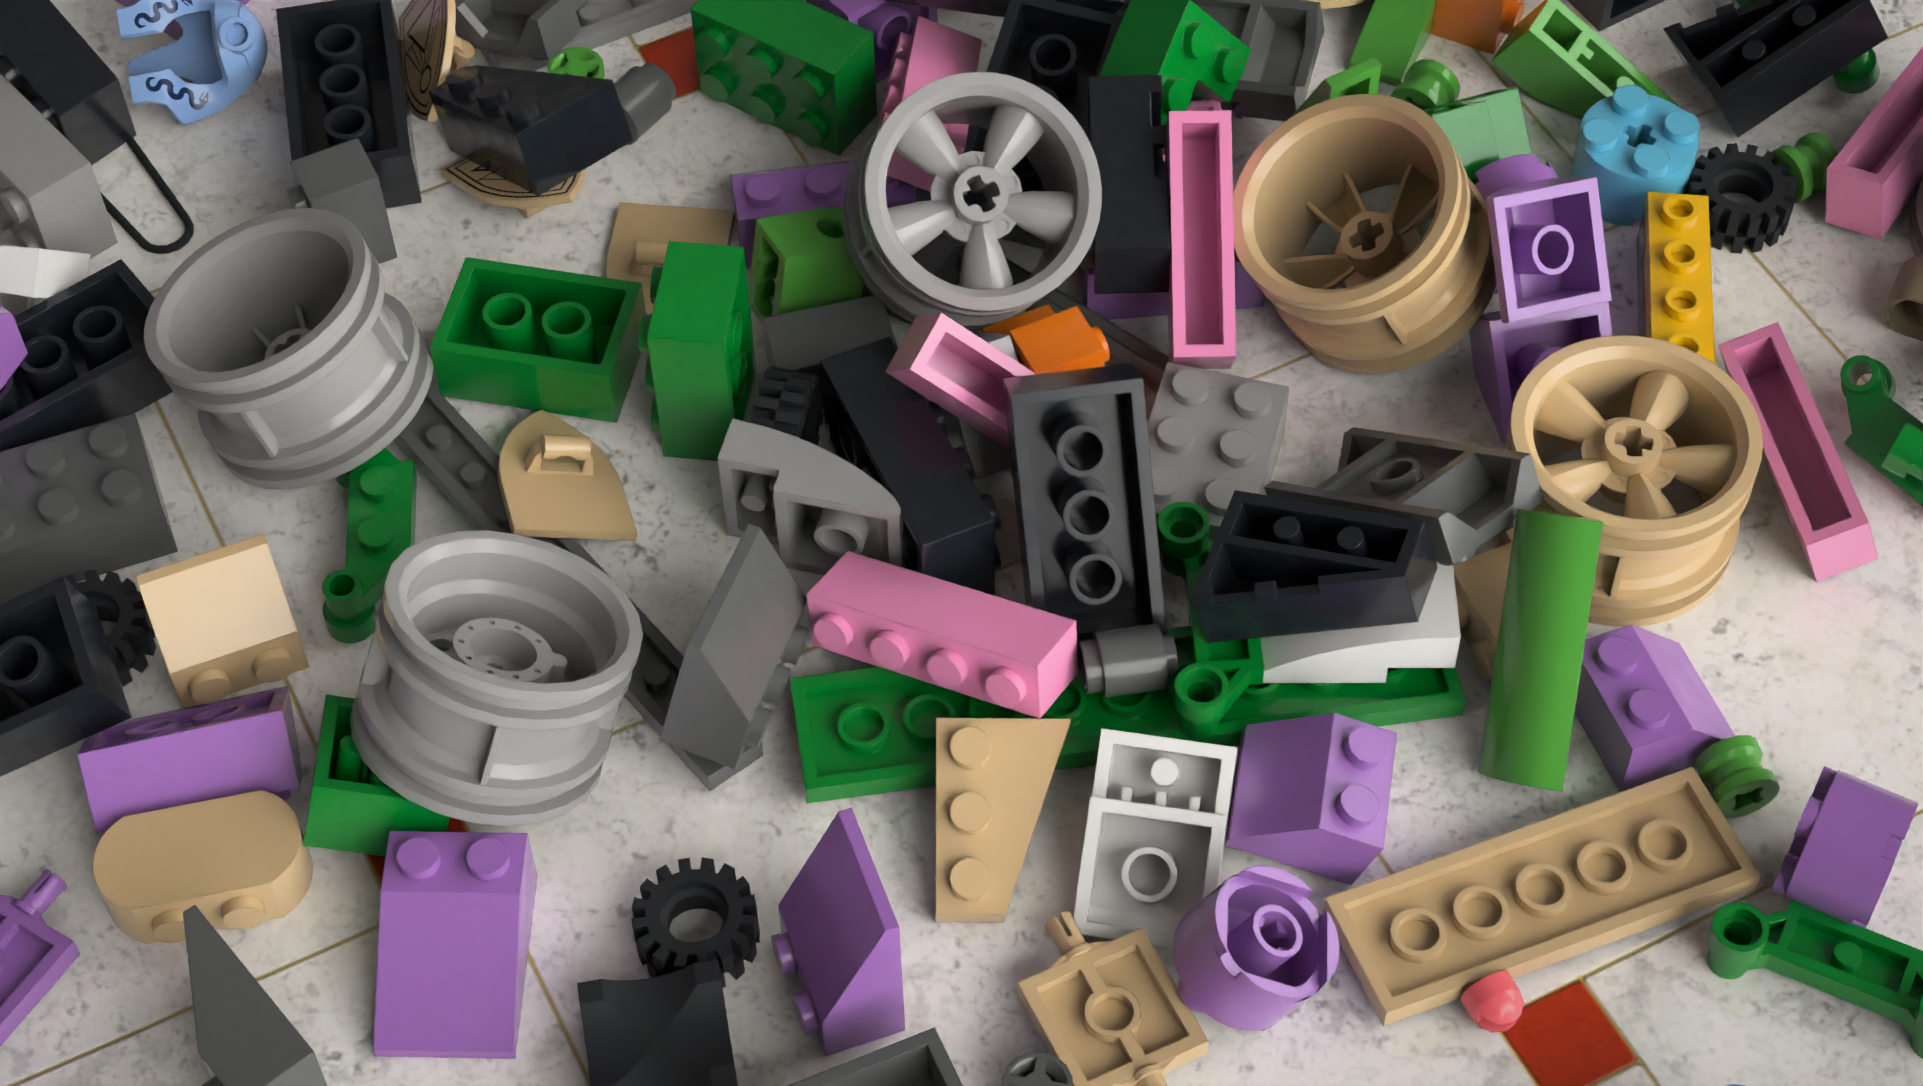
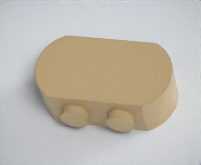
[92,790,313,944]

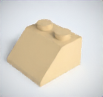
[135,533,309,708]

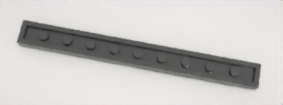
[394,383,763,791]

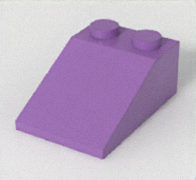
[771,808,905,1057]
[373,831,538,1059]

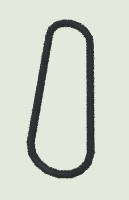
[101,138,194,254]

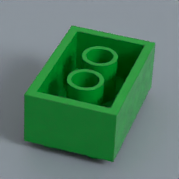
[690,0,877,156]
[639,241,756,461]
[430,257,646,423]

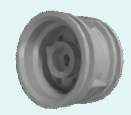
[350,530,643,826]

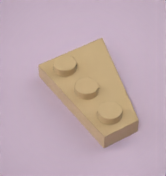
[935,718,1071,922]

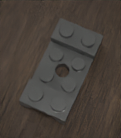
[455,0,589,61]
[1115,0,1324,122]
[1264,427,1544,566]

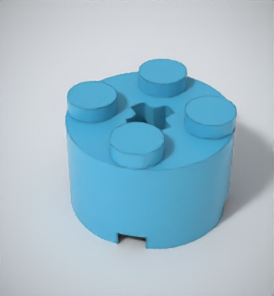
[1570,85,1700,226]

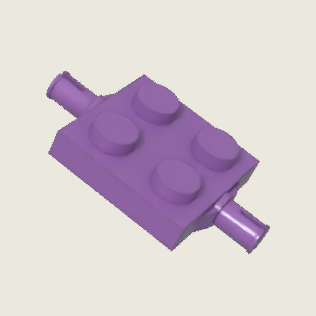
[0,869,80,1046]

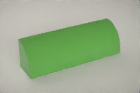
[1478,508,1603,792]

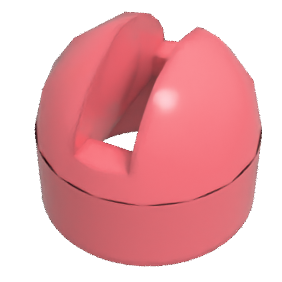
[1460,971,1524,1033]

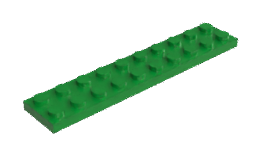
[790,626,1466,804]

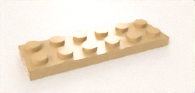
[1323,766,1761,1026]

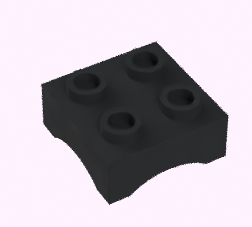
[577,959,738,1086]

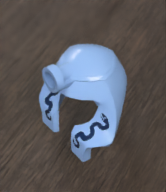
[116,0,268,125]

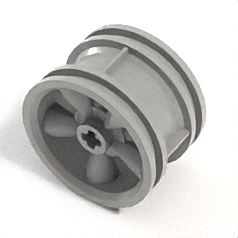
[842,72,1102,331]
[144,208,433,489]

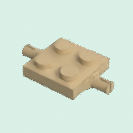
[1017,911,1209,1086]

